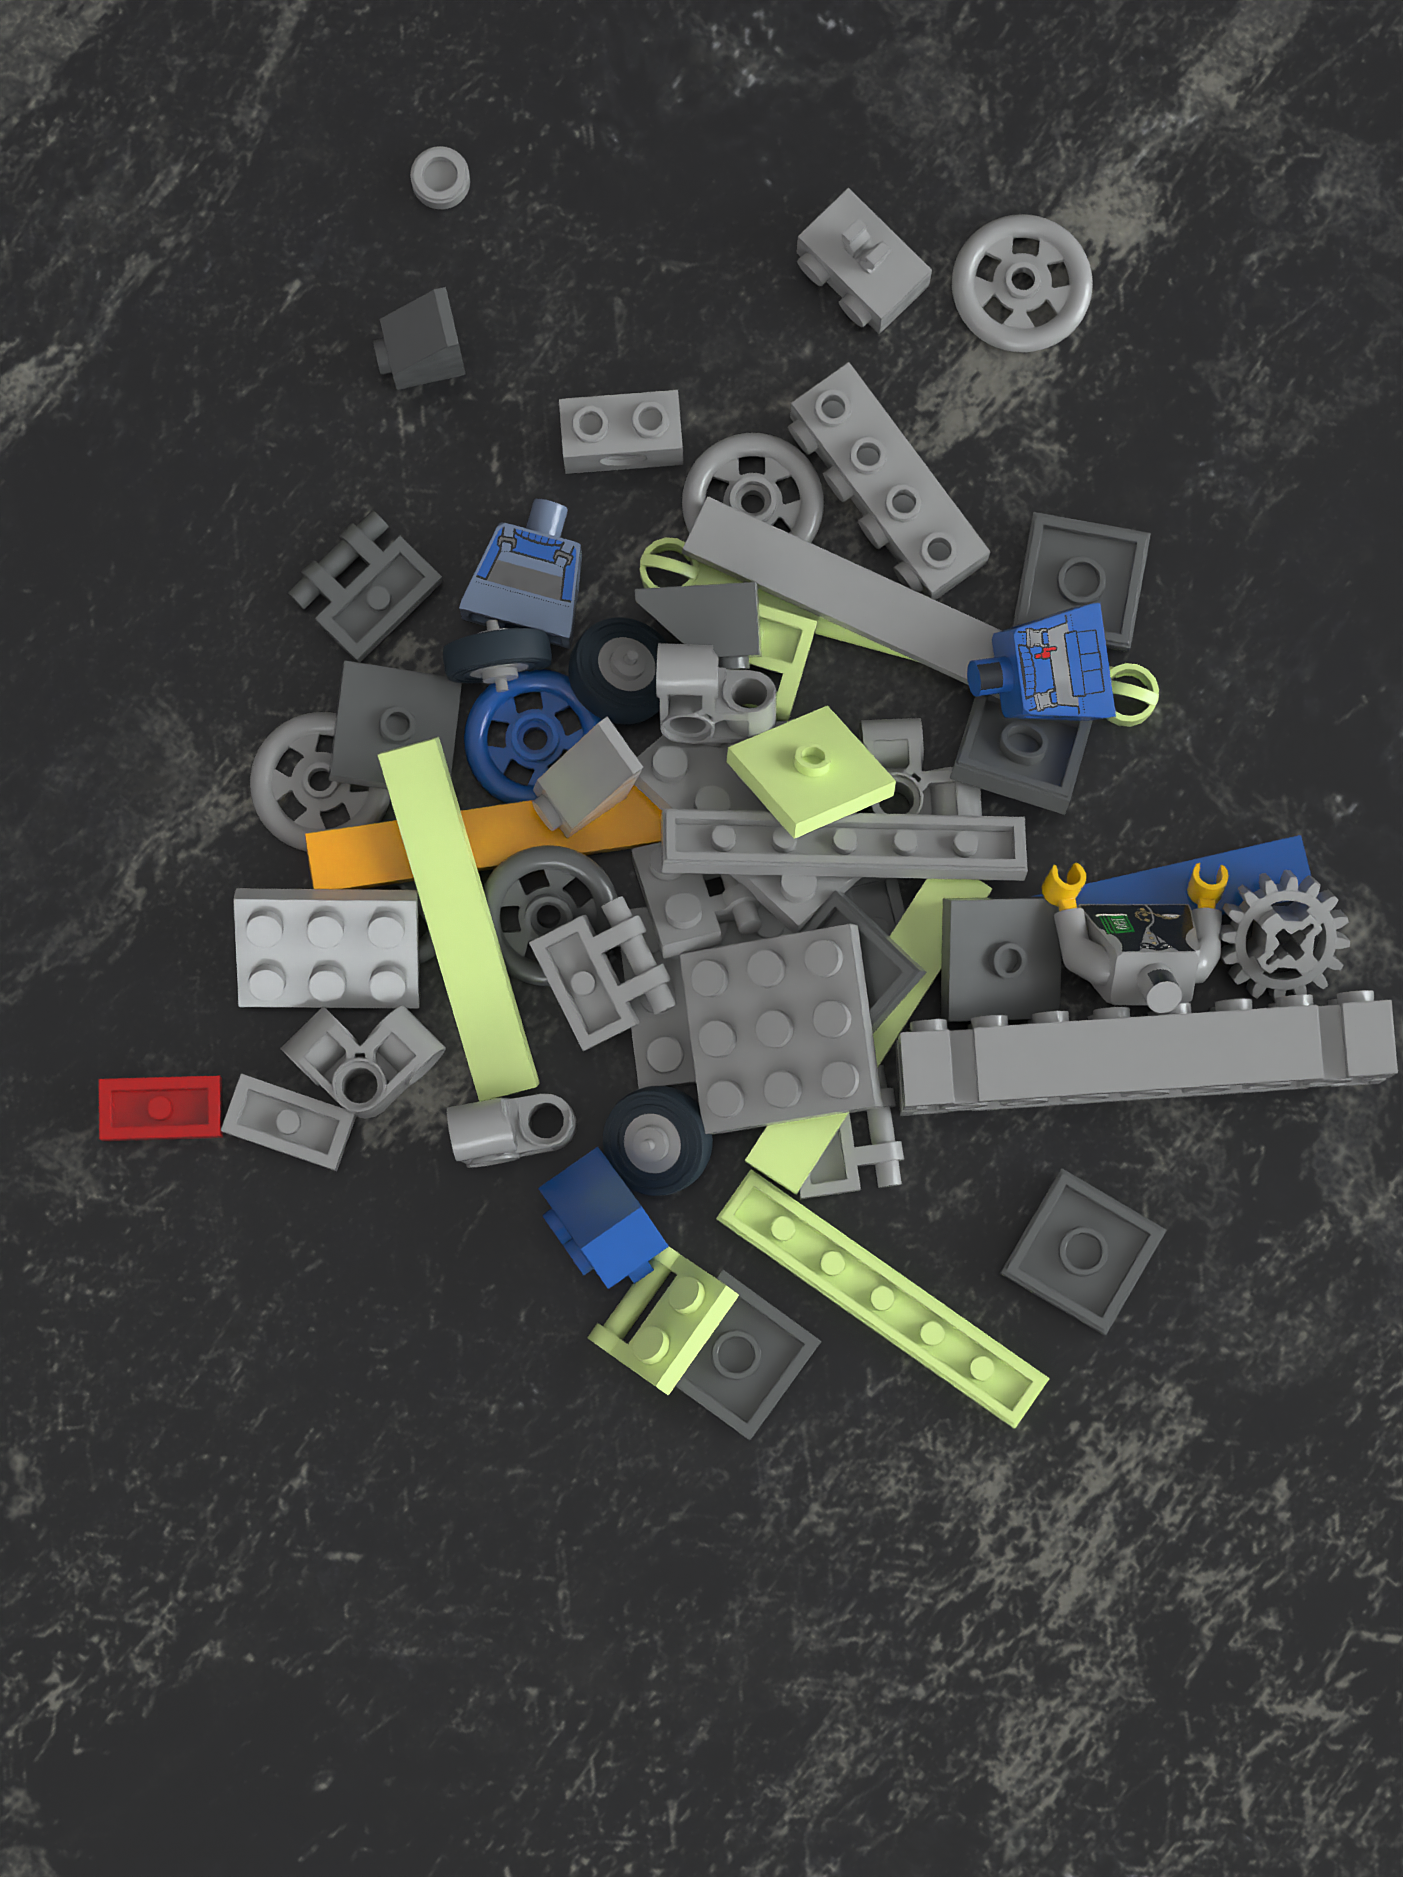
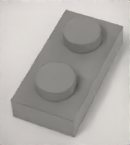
[221,1074,356,1171]

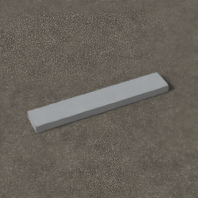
[682,496,1002,699]
[661,809,1028,881]

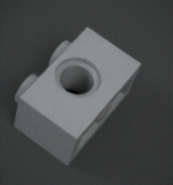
[559,390,683,474]

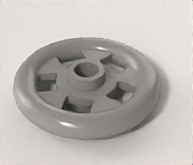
[952,214,1093,352]
[682,433,824,543]
[250,712,391,852]

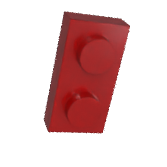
[99,1076,223,1141]

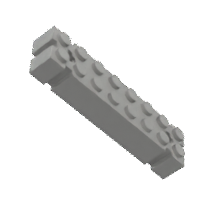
[895,991,1398,1116]

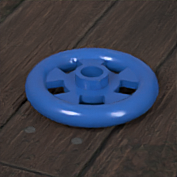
[464,669,603,804]

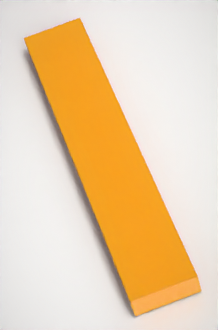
[305,785,662,889]

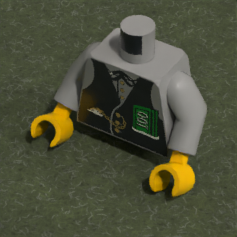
[1042,863,1229,1013]

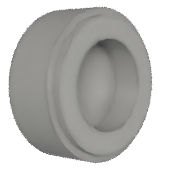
[410,146,470,209]

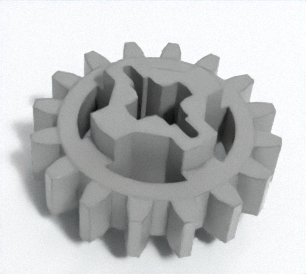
[1220,870,1350,1003]

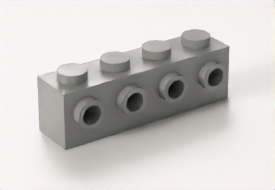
[788,362,990,600]

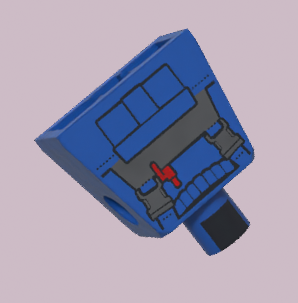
[967,603,1116,721]

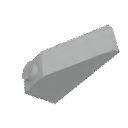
[532,717,643,839]

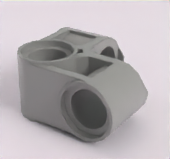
[656,643,776,744]
[859,718,982,816]
[280,1006,446,1119]
[447,1094,577,1168]

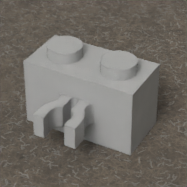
[797,188,932,334]

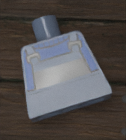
[459,499,582,649]

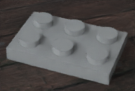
[234,888,421,1008]

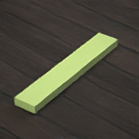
[378,737,540,1101]
[745,879,992,1194]
[716,1169,1050,1429]

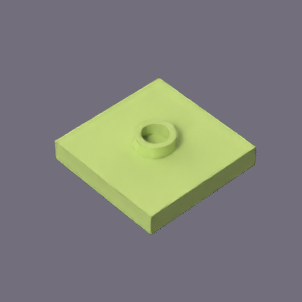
[726,705,896,839]

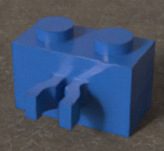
[538,1147,669,1289]

